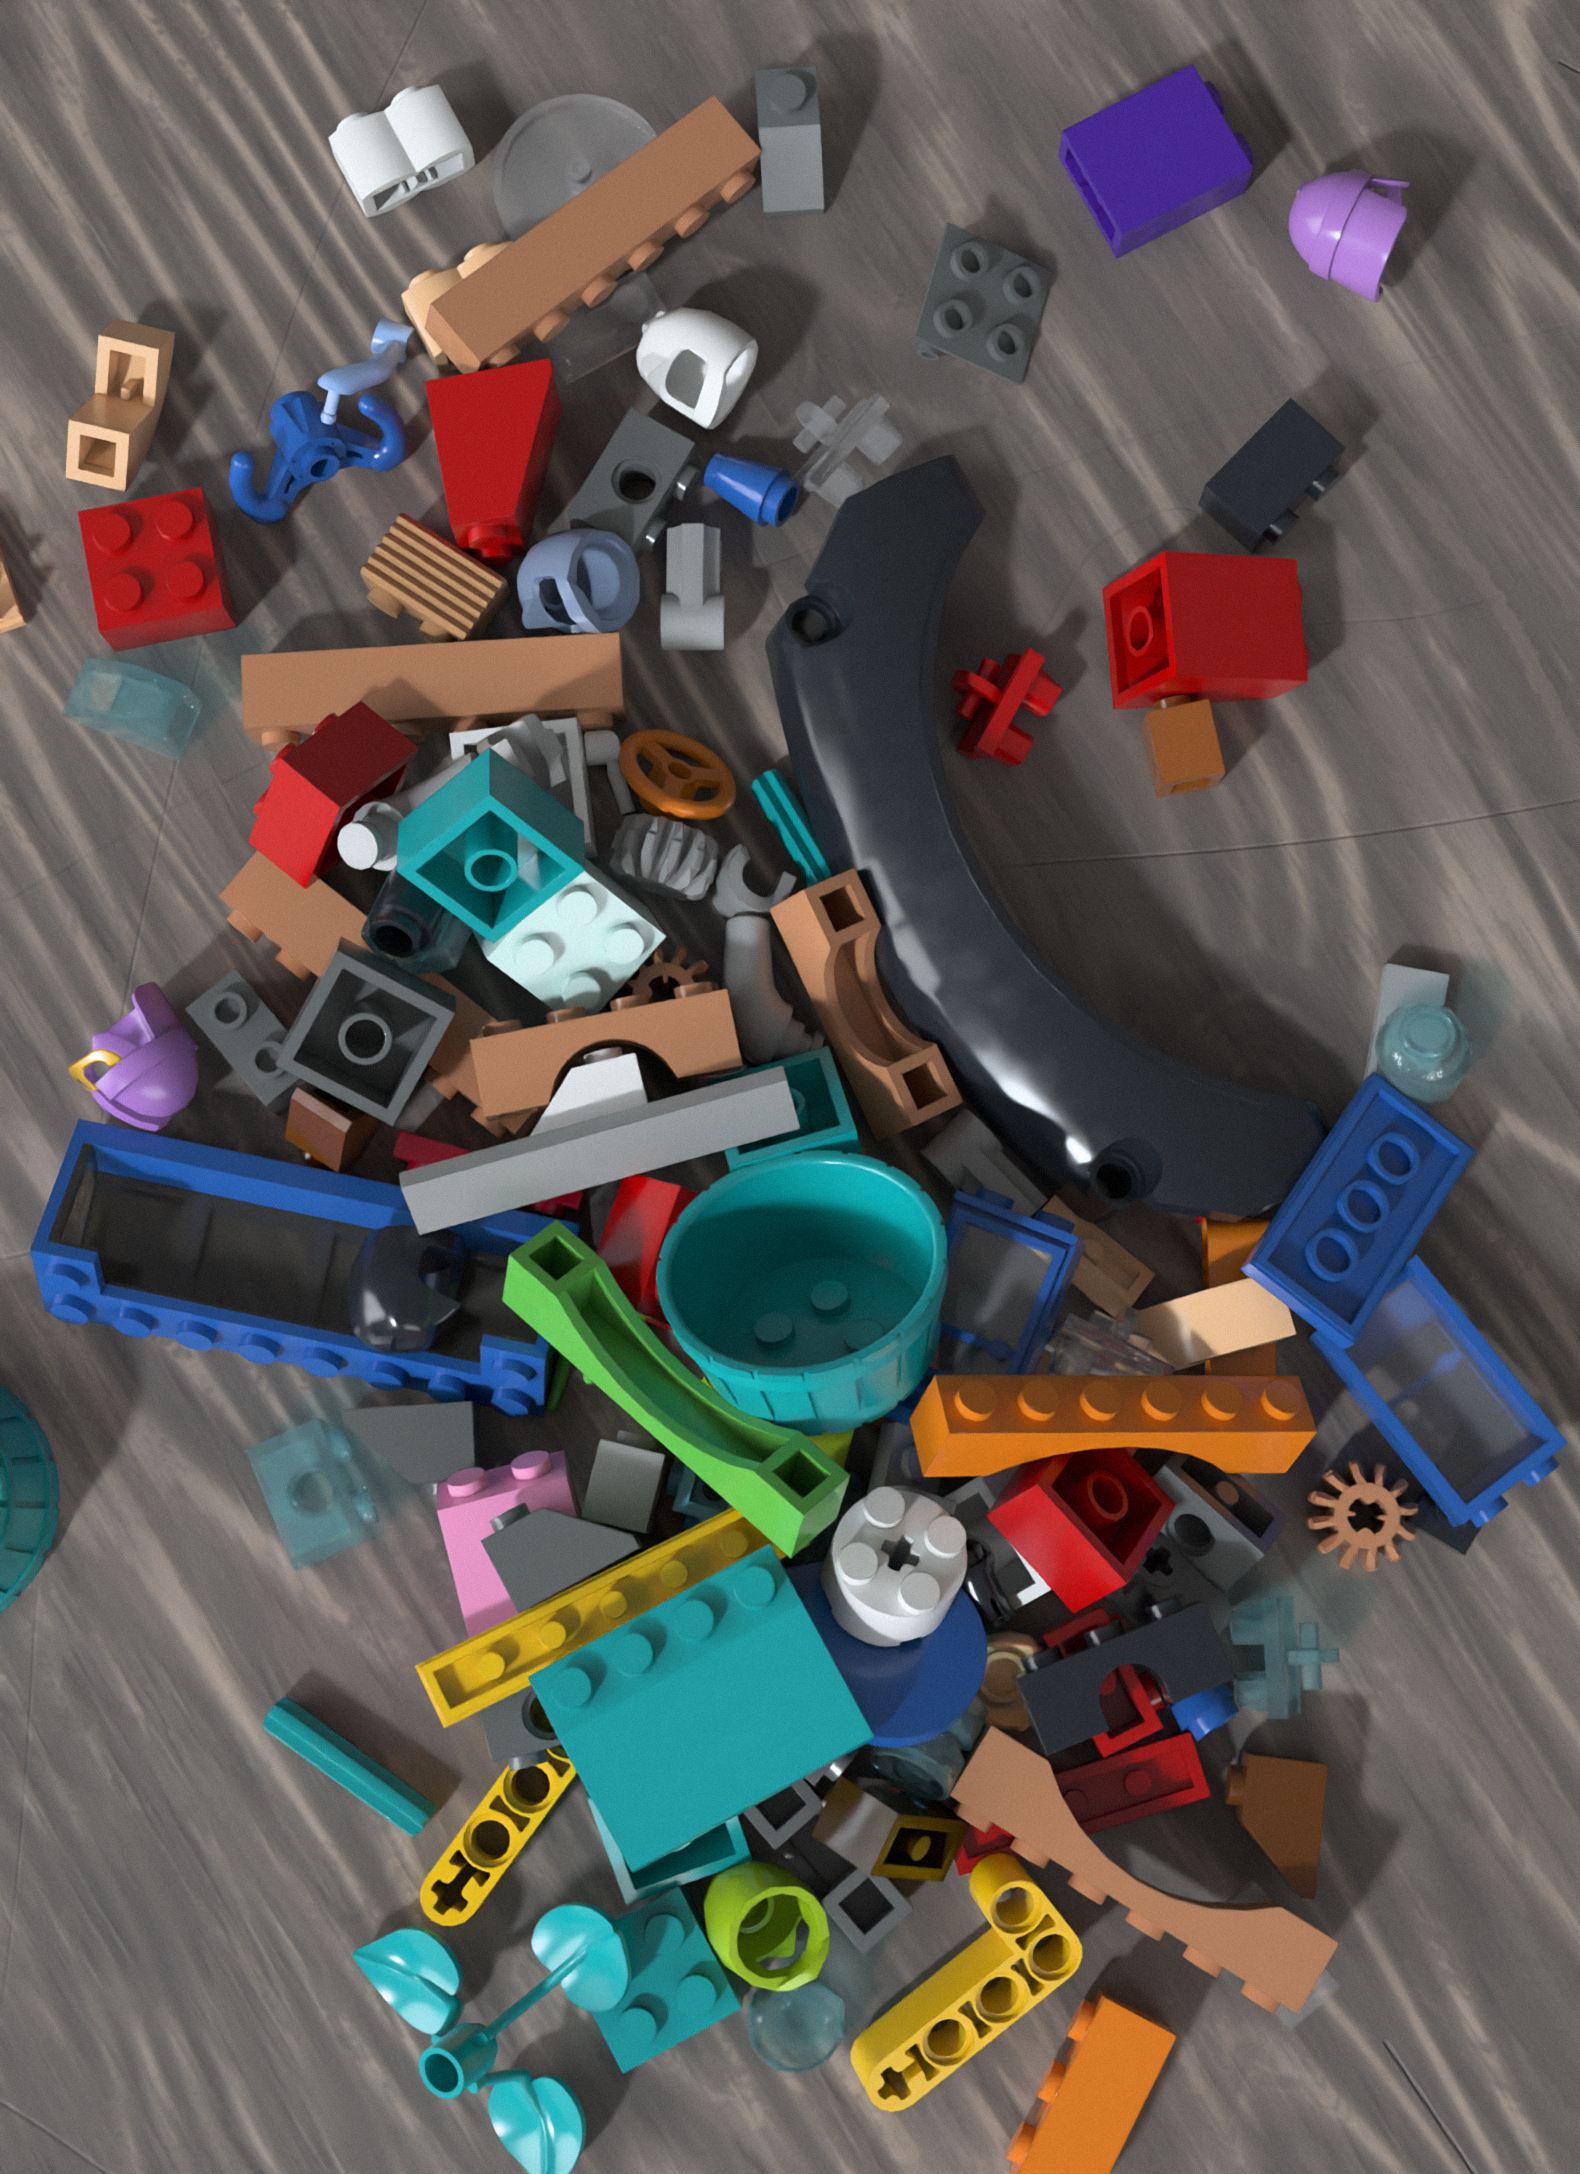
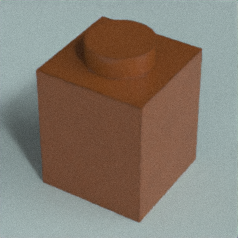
[1141,695,1226,799]

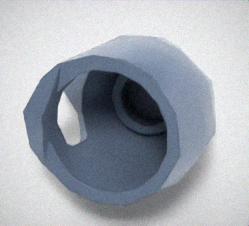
[517,528,640,633]

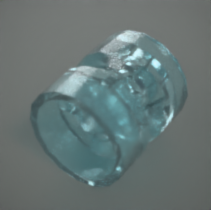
[871,1696,989,1800]

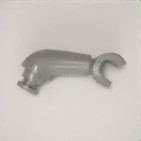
[338,714,566,871]
[711,844,825,1066]

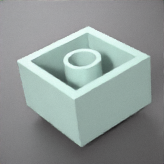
[472,858,666,1017]

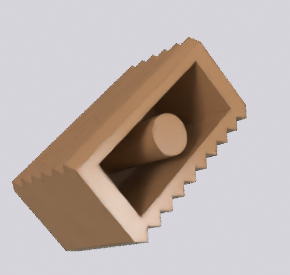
[360,512,511,643]

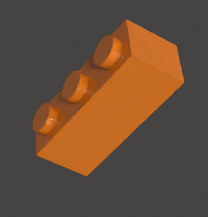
[1006,1989,1177,2174]

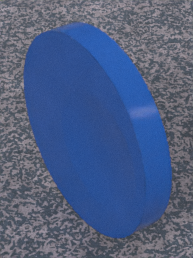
[803,1565,987,1747]

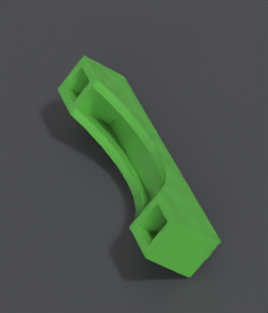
[502,1219,850,1558]

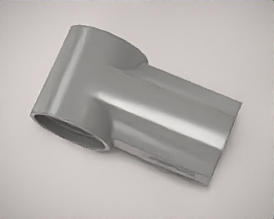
[661,523,725,650]
[918,1108,1048,1240]

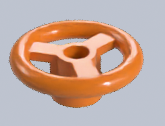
[618,729,737,821]

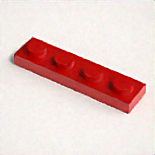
[948,1730,1211,1876]

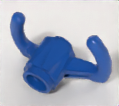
[229,391,407,524]

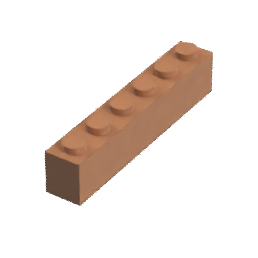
[424,95,762,374]
[241,632,627,752]
[219,850,566,1140]

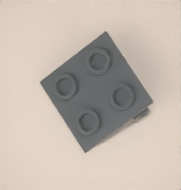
[913,222,1052,386]

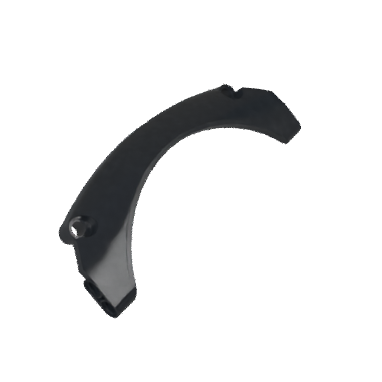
[765,455,1332,1224]

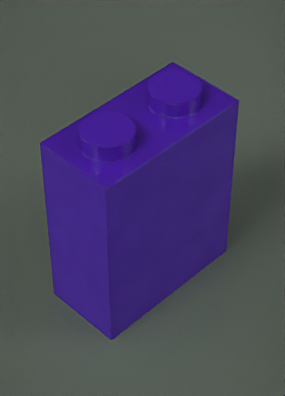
[1058,64,1254,259]

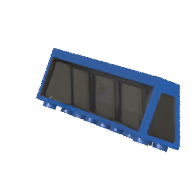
[30,1119,581,1418]

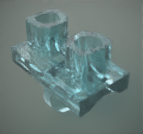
[1230,1596,1340,1719]

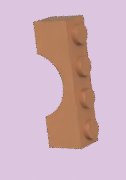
[769,868,963,1141]
[469,981,743,1121]

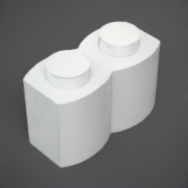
[329,84,475,218]

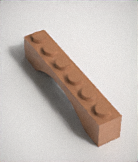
[947,1722,1339,2014]

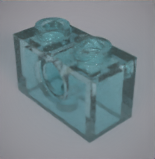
[245,1418,379,1571]

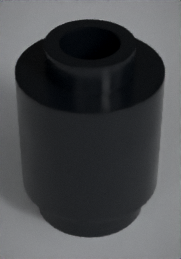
[369,865,446,958]

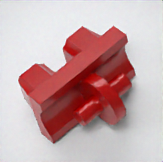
[950,648,1062,767]

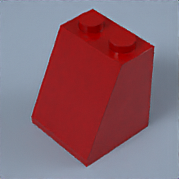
[425,358,562,568]
[1102,551,1309,710]

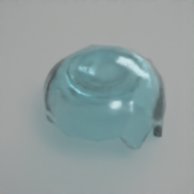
[1374,1001,1473,1107]
[746,1975,847,2074]

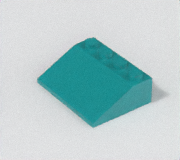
[528,1544,875,1873]

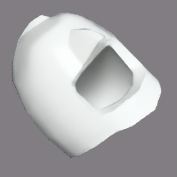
[636,307,759,430]

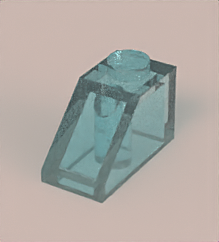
[62,657,203,761]

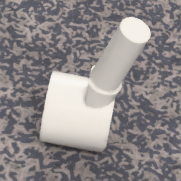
[584,730,636,816]

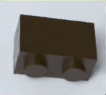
[812,1774,970,1882]

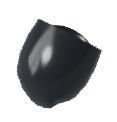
[347,1225,468,1354]

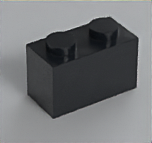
[1198,398,1346,554]

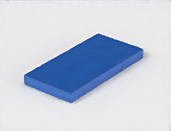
[1240,1072,1476,1350]

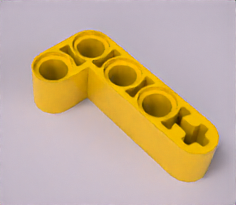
[420,1697,577,1926]
[850,1853,1082,2112]

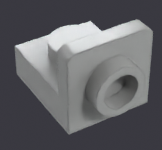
[866,1422,956,1516]

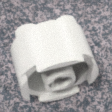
[821,1487,967,1647]

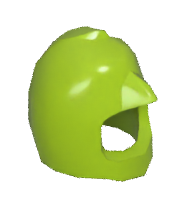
[702,1860,830,1991]

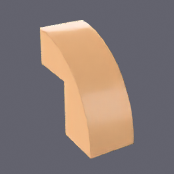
[65,318,175,492]
[1114,1278,1296,1375]

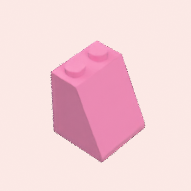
[437,1450,600,1639]

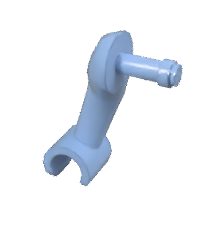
[317,317,414,425]

